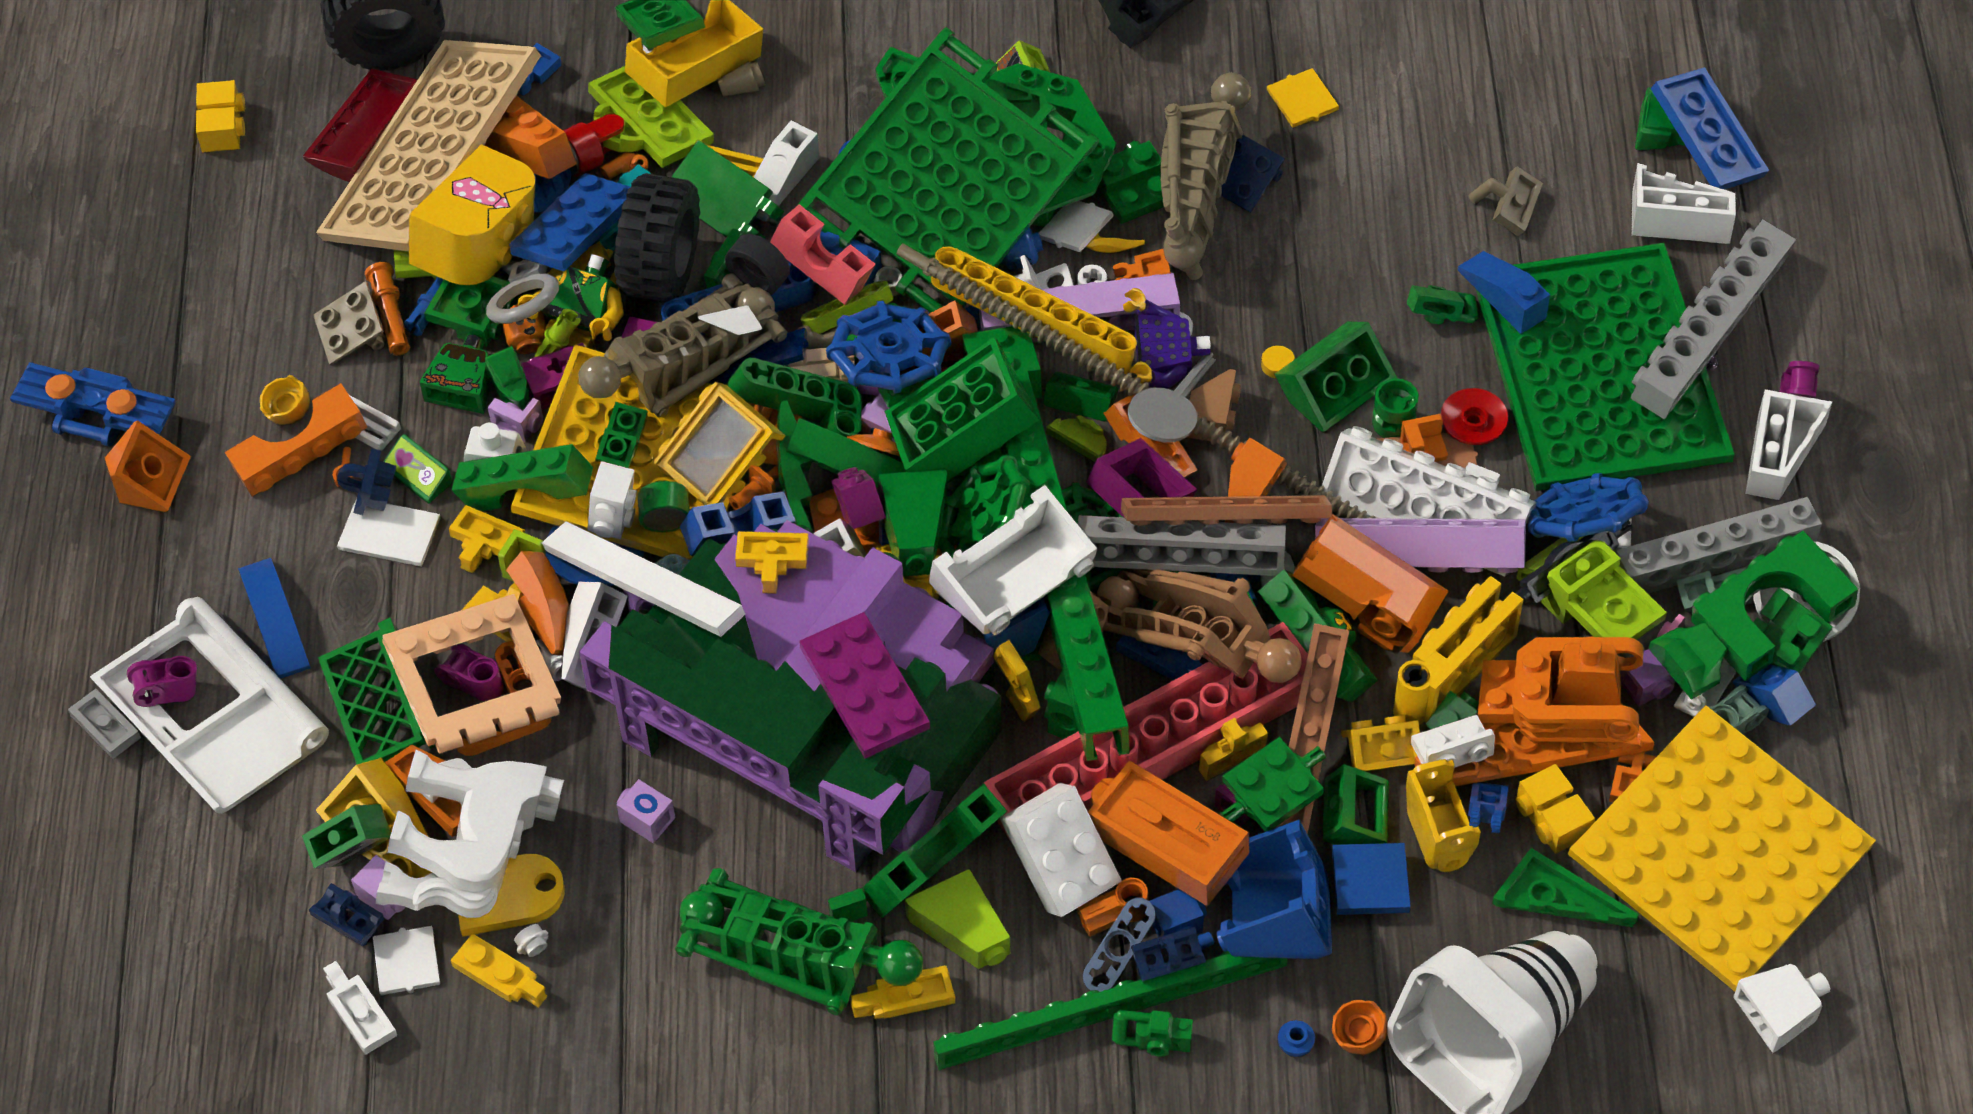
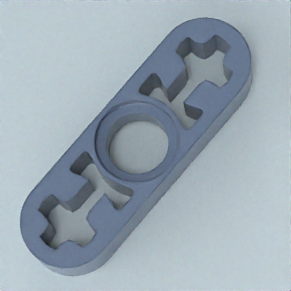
[1083,898,1155,992]

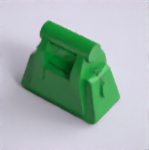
[1635,87,1685,150]
[485,346,530,411]

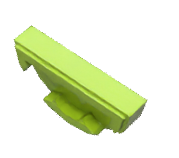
[1046,416,1106,462]

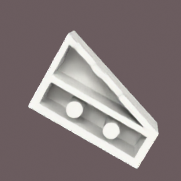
[1632,163,1736,244]
[1745,389,1832,500]

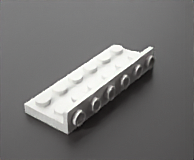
[1322,426,1537,577]

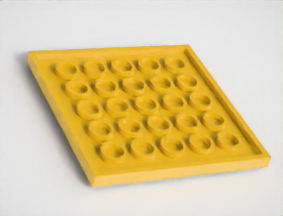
[511,344,755,560]
[1568,705,1876,992]

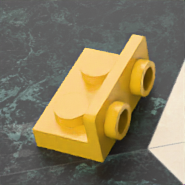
[1341,715,1420,771]

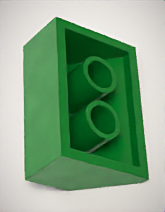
[1274,321,1397,432]

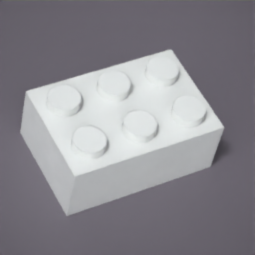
[1000,783,1122,917]

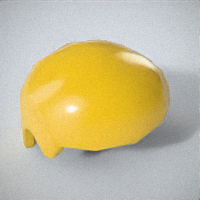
[260,375,310,425]

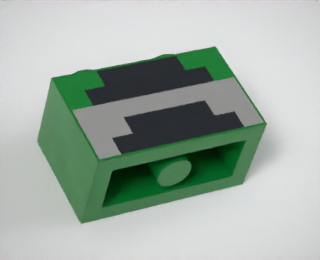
[302,804,391,869]

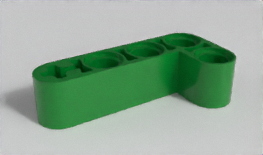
[728,358,861,437]

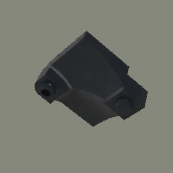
[1098,0,1193,48]

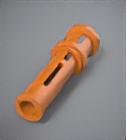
[364,262,410,356]

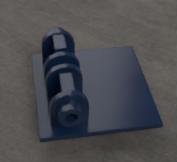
[1221,135,1285,213]

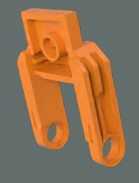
[1478,637,1644,742]

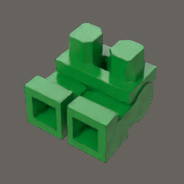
[1754,587,1833,674]

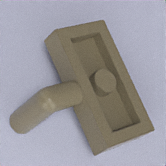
[1469,166,1543,236]

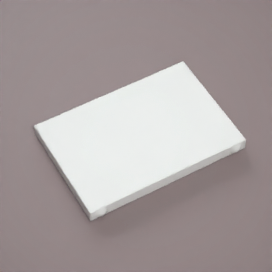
[337,498,441,567]

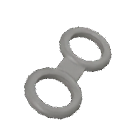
[486,255,559,324]

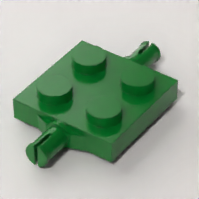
[1220,737,1326,832]

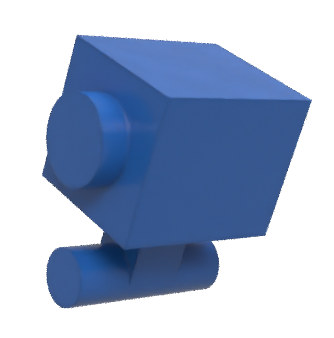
[1148,889,1214,950]

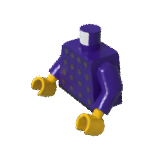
[1123,288,1211,389]

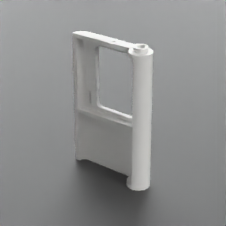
[90,597,329,813]

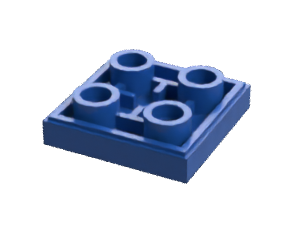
[1332,843,1410,915]

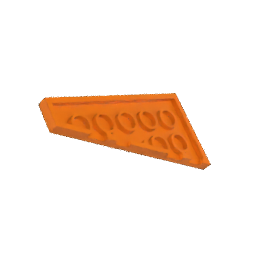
[1415,697,1654,787]

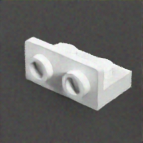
[1411,715,1495,774]

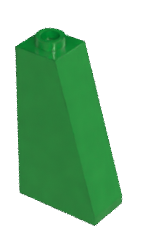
[878,469,947,577]

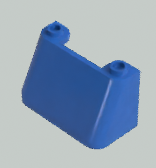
[1217,820,1332,959]

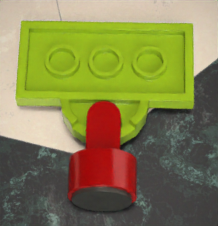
[563,66,714,177]

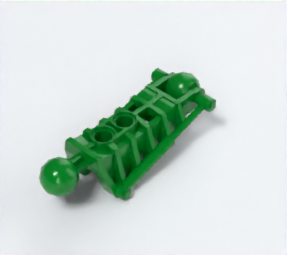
[675,868,923,1015]

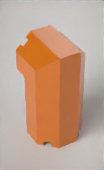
[1292,514,1449,653]

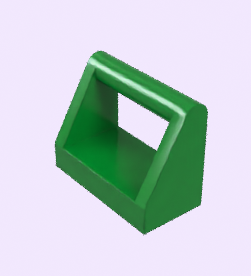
[1323,764,1389,845]

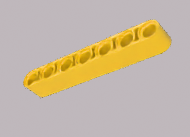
[931,247,1137,374]

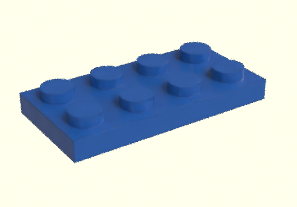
[1651,67,1769,189]
[509,173,631,271]

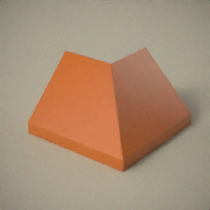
[105,420,191,512]

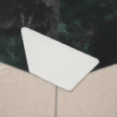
[698,305,762,335]

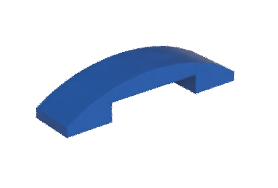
[238,558,311,679]

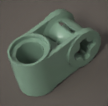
[1710,685,1769,734]

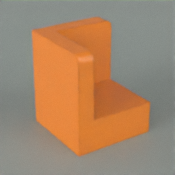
[1400,414,1448,462]

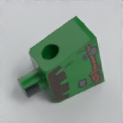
[420,335,491,414]

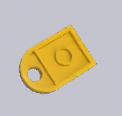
[458,854,565,937]

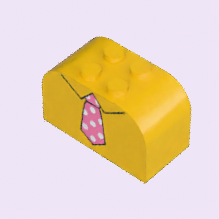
[409,144,535,285]

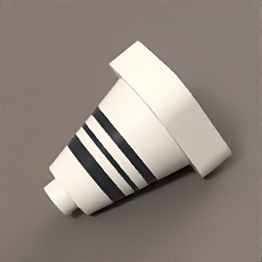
[1387,931,1597,1114]

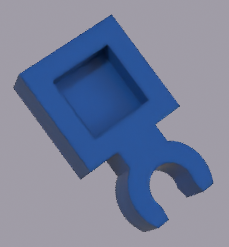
[519,43,562,95]

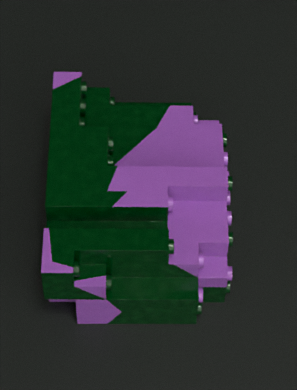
[579,520,1002,872]

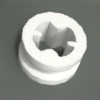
[1078,265,1107,285]

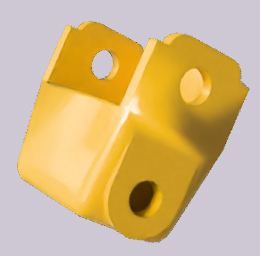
[1406,759,1481,872]

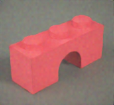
[770,204,876,305]

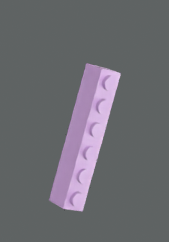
[979,273,1180,342]
[1315,518,1526,573]

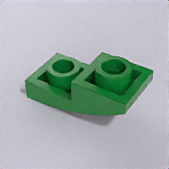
[595,402,648,468]

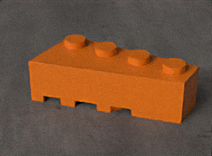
[484,95,577,179]

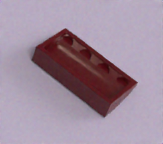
[303,69,418,182]

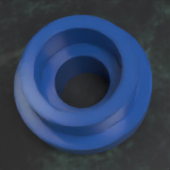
[1278,1020,1315,1057]

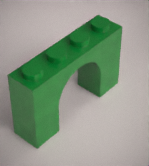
[1691,531,1858,681]
[862,784,1007,918]

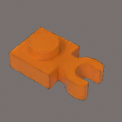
[1113,249,1171,280]

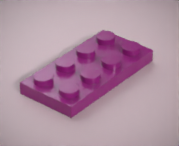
[799,612,930,758]

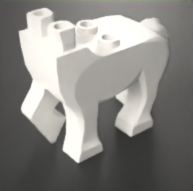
[375,750,564,918]

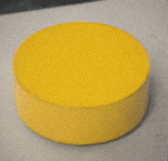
[1261,346,1295,379]

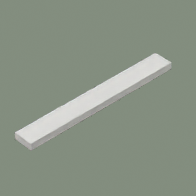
[542,521,745,637]

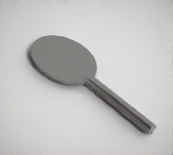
[1128,353,1216,442]

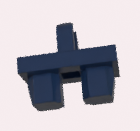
[337,448,396,516]
[309,883,384,946]
[1131,927,1206,982]

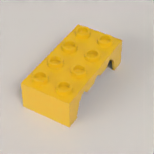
[625,0,764,107]

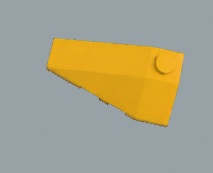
[316,758,432,878]

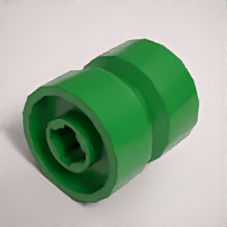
[1372,378,1419,438]

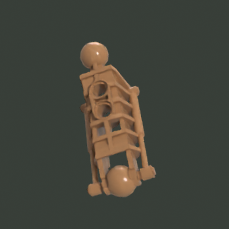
[1096,569,1302,683]

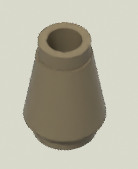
[717,61,766,97]

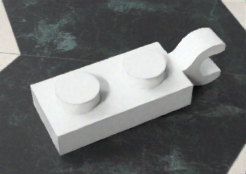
[323,961,397,1055]

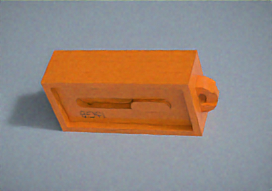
[1088,760,1249,906]

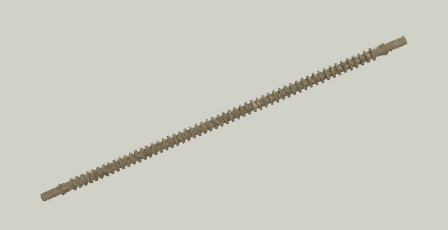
[897,243,1442,574]

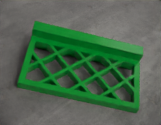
[318,618,436,764]

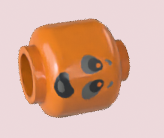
[502,304,546,354]

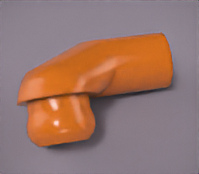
[600,152,648,180]

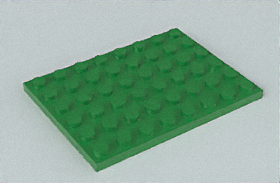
[1475,243,1735,491]

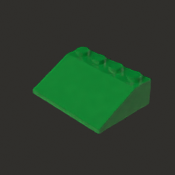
[884,337,1039,482]

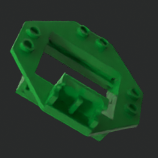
[990,63,1116,227]

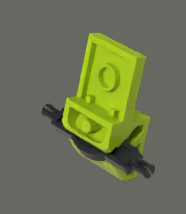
[1515,520,1667,640]

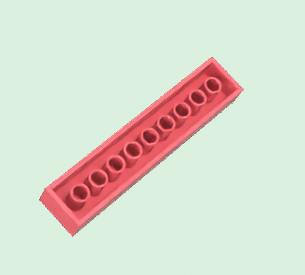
[984,622,1308,841]

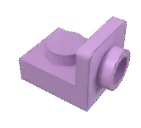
[488,398,543,442]

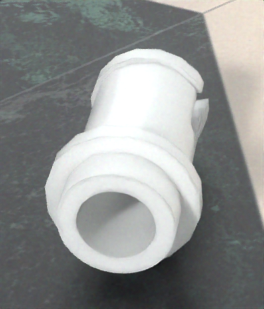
[536,639,563,681]

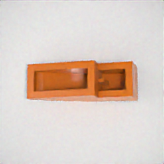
[506,551,570,655]

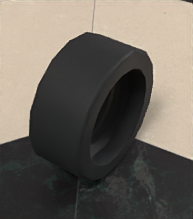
[725,234,790,295]

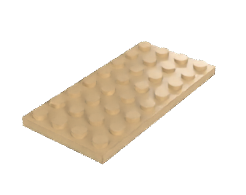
[316,40,541,251]

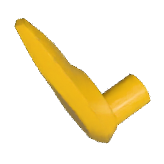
[1086,233,1145,253]

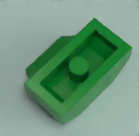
[1649,623,1727,700]

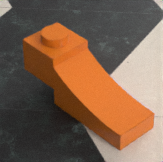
[1103,394,1197,479]

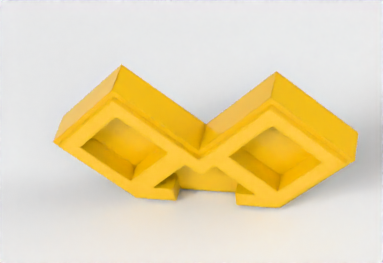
[993,640,1041,722]

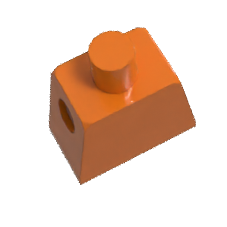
[1552,636,1621,705]

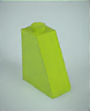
[905,869,1011,969]

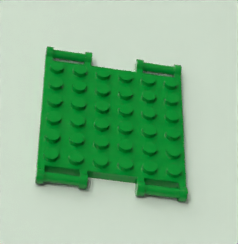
[797,27,1100,313]

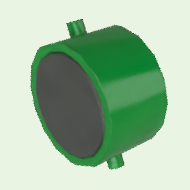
[637,481,690,533]

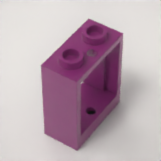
[1086,438,1197,518]

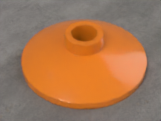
[847,428,900,457]

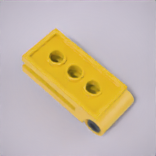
[1393,576,1524,725]

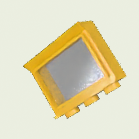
[654,382,786,511]

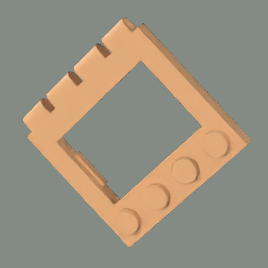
[383,594,561,754]

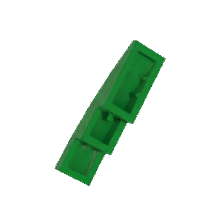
[776,400,812,531]
[786,418,906,492]

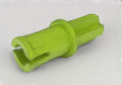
[534,309,581,357]

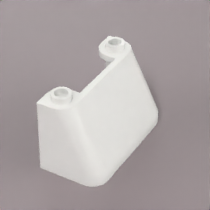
[929,485,1097,635]

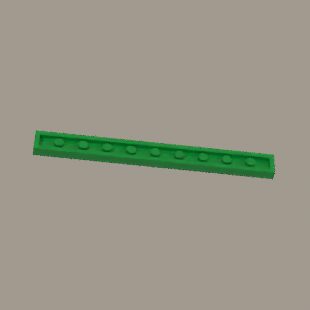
[933,951,1288,1070]

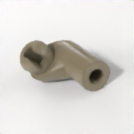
[794,325,837,350]

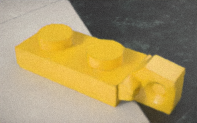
[450,933,547,1008]
[851,965,955,1019]

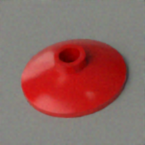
[1441,388,1508,445]

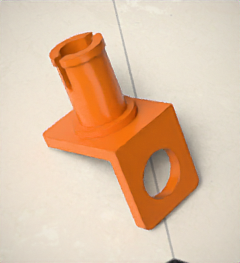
[729,465,781,510]

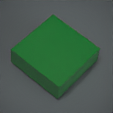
[828,888,868,922]

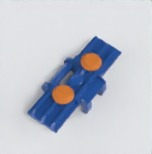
[10,362,176,447]

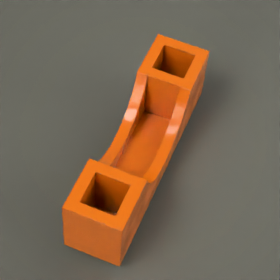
[225,383,368,497]

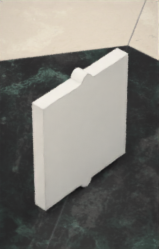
[1039,201,1113,252]
[373,926,440,995]

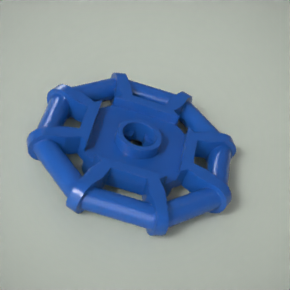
[826,301,952,394]
[1528,473,1649,542]

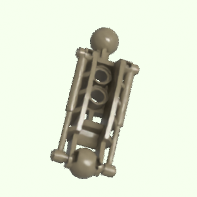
[1161,72,1251,280]
[578,273,787,418]

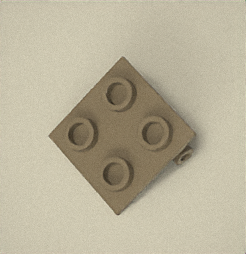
[313,281,386,365]

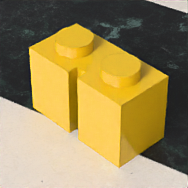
[196,80,245,152]
[1516,764,1595,854]

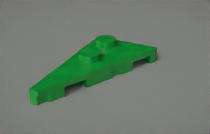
[1492,848,1639,927]

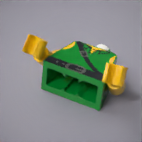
[518,254,624,341]

